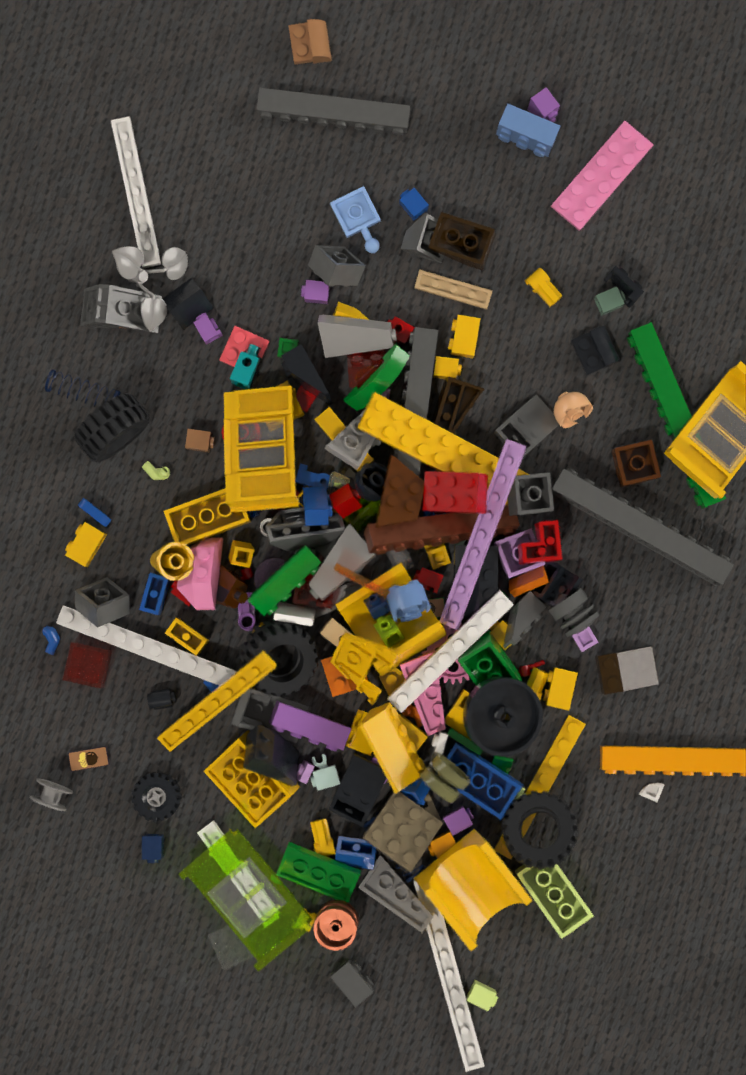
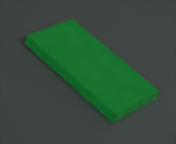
[276,842,361,903]

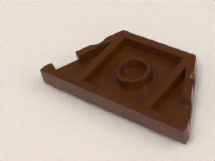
[375,456,424,528]

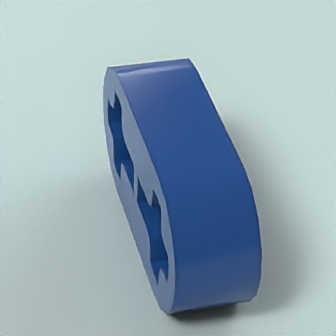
[78,497,112,527]

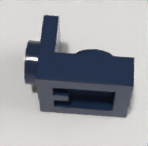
[363,591,391,620]

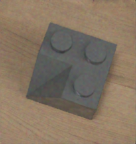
[308,245,365,287]
[508,472,554,516]
[75,577,130,628]

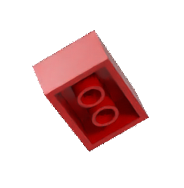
[423,471,488,514]

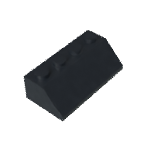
[453,545,498,623]

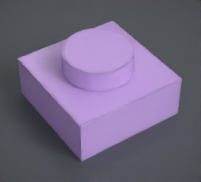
[571,627,598,652]
[297,760,315,784]

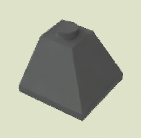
[401,213,444,263]

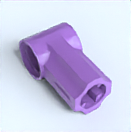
[238,592,257,631]

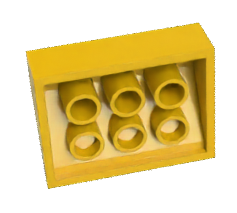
[204,730,300,828]

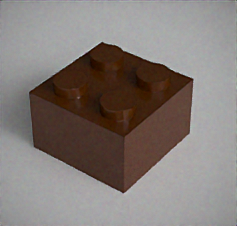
[611,440,661,488]

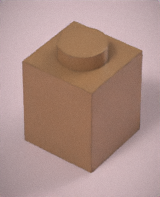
[185,429,215,453]

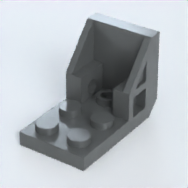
[80,284,162,334]
[231,687,309,743]

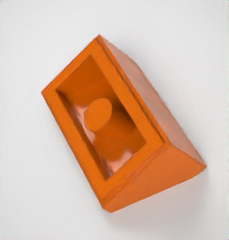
[509,566,549,597]

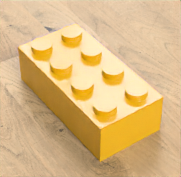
[164,488,251,545]

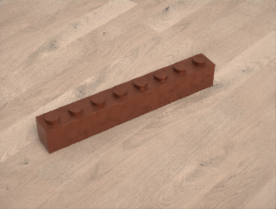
[364,505,520,555]

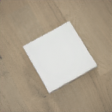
[274,602,317,626]

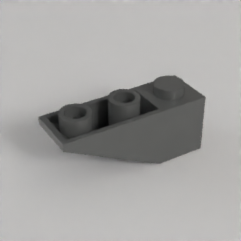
[503,591,546,648]

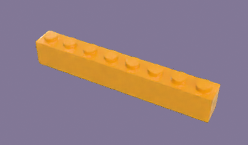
[600,746,746,777]

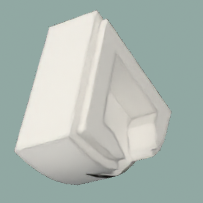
[639,783,664,802]

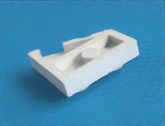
[429,731,448,768]

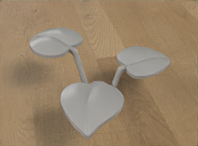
[112,246,188,331]

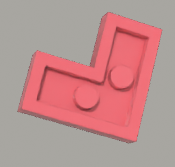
[219,326,270,367]

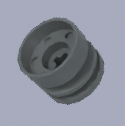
[548,588,600,637]

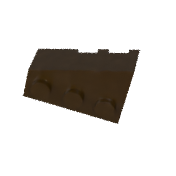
[431,377,485,433]

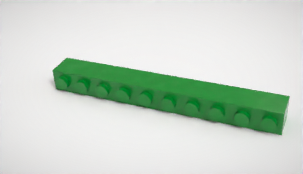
[627,322,726,509]

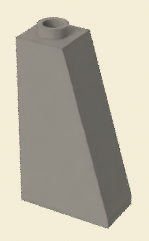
[318,315,397,358]
[309,524,376,601]

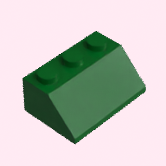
[458,631,522,686]

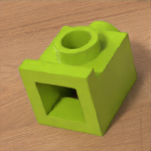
[373,615,404,648]

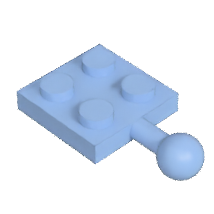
[330,186,381,253]

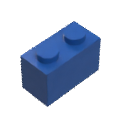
[303,487,332,526]
[139,573,171,615]
[335,836,377,870]

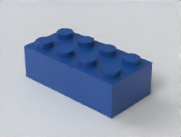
[447,742,524,819]

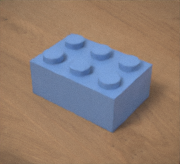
[496,104,560,157]

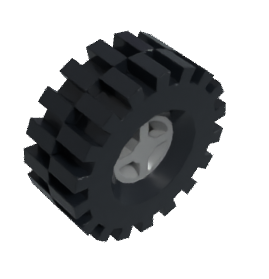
[131,772,182,822]

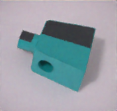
[230,344,261,390]

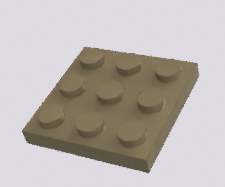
[362,791,443,872]

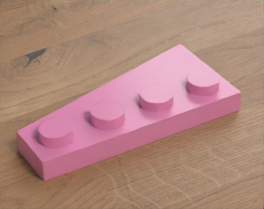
[399,650,445,736]

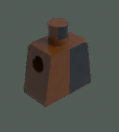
[216,564,248,609]

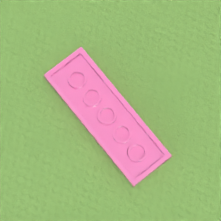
[551,121,654,231]

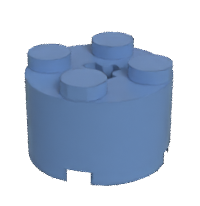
[386,580,431,622]

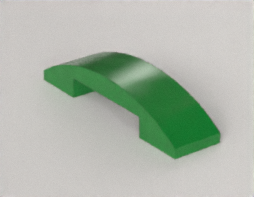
[343,344,410,411]

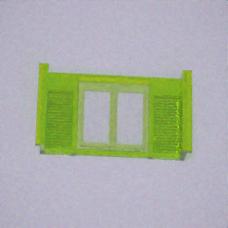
[178,829,313,972]

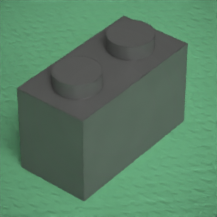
[330,959,374,1007]

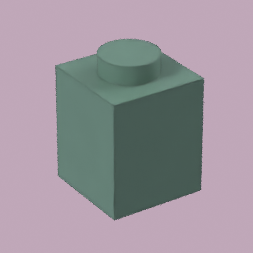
[594,287,625,316]

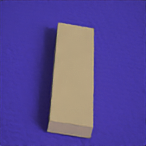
[414,270,492,310]

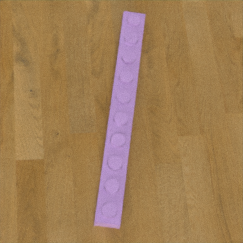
[440,439,526,629]

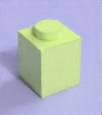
[466,980,498,1011]

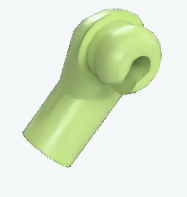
[142,461,170,480]

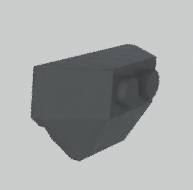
[265,507,345,551]

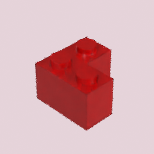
[517,520,562,565]

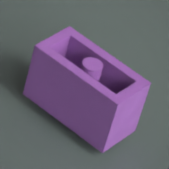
[528,87,560,122]

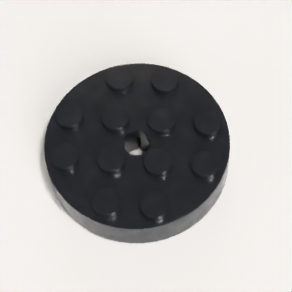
[463,676,543,756]

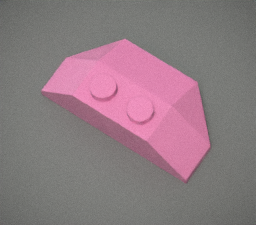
[177,537,223,610]

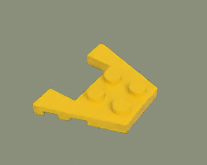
[330,632,401,705]

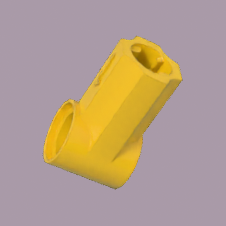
[525,268,562,307]
[527,667,549,700]
[310,818,336,857]

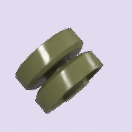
[420,754,471,803]

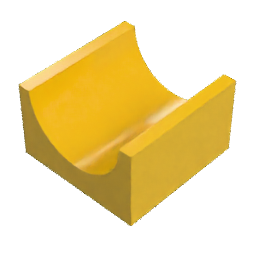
[336,563,446,677]
[414,829,532,951]

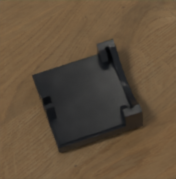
[604,266,644,308]

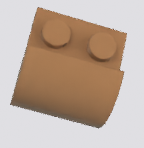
[289,19,332,65]

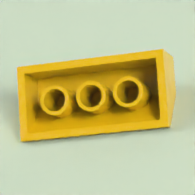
[359,702,425,793]

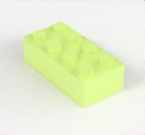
[515,864,593,938]

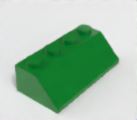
[248,545,321,616]

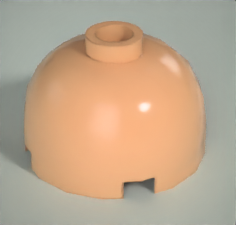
[554,392,593,428]

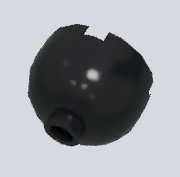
[354,462,387,502]

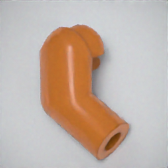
[401,704,423,727]

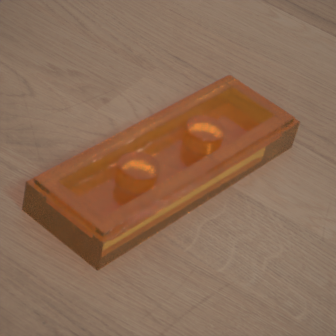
[333,563,389,597]

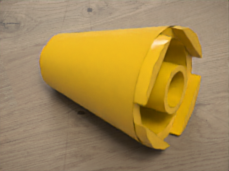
[150,542,194,581]

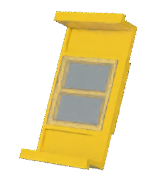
[664,361,746,499]
[224,385,299,513]

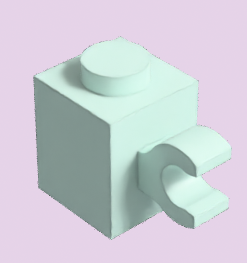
[310,754,340,791]

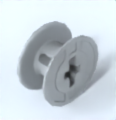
[29,779,73,811]

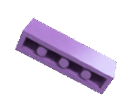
[269,701,351,751]

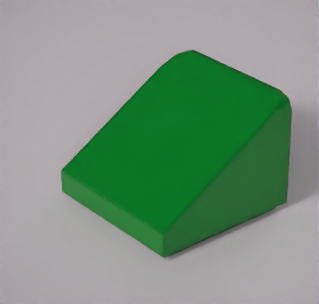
[492,756,513,774]

